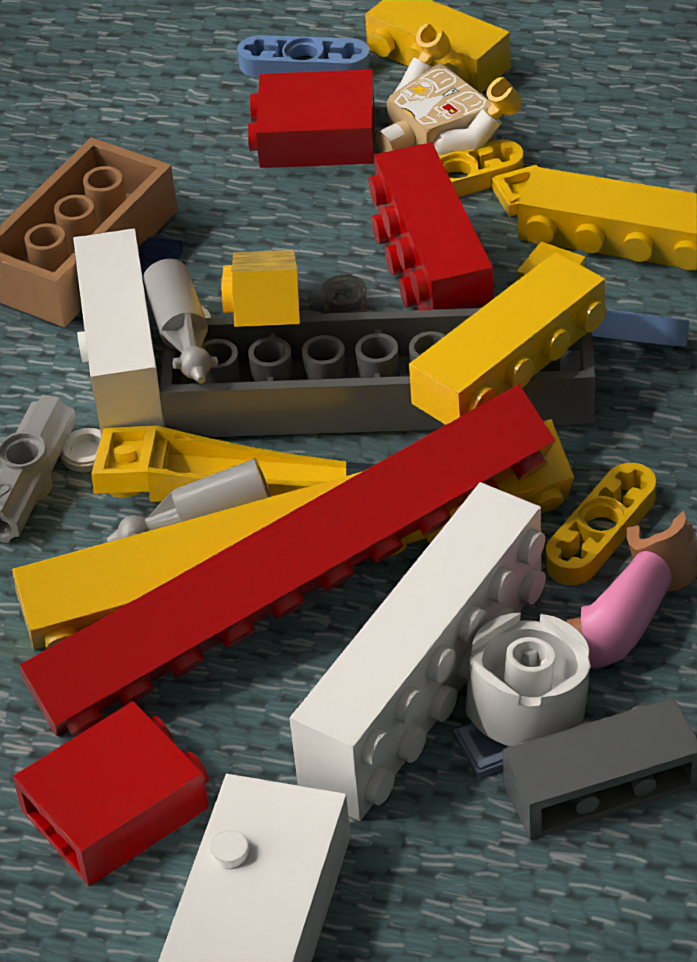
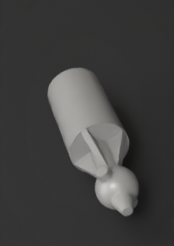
[143,259,218,384]
[107,458,272,542]

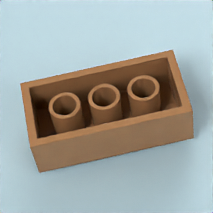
[0,137,178,328]

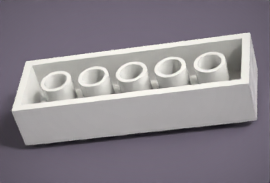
[290,482,546,821]

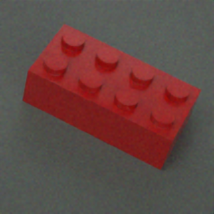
[368,142,494,310]

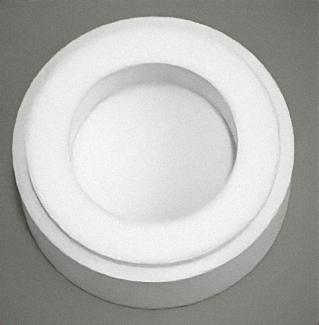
[60,428,101,472]

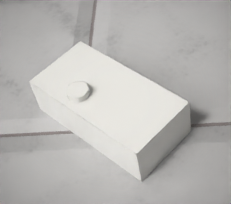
[73,228,165,435]
[158,774,351,962]

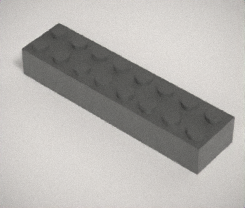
[160,308,595,437]

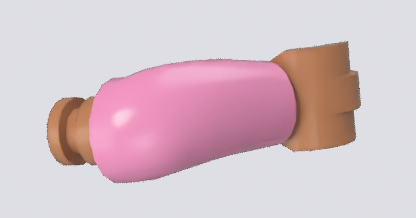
[566,511,697,669]

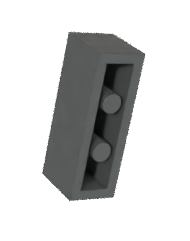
[503,697,697,840]

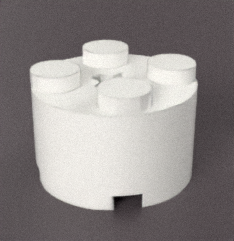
[465,613,590,748]

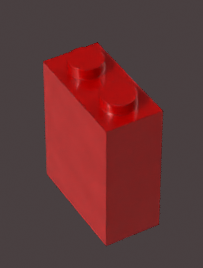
[248,69,375,168]
[13,701,209,886]

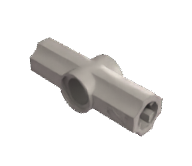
[0,395,76,544]

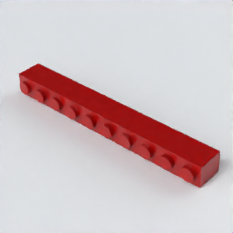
[20,384,555,736]

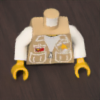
[376,23,522,156]

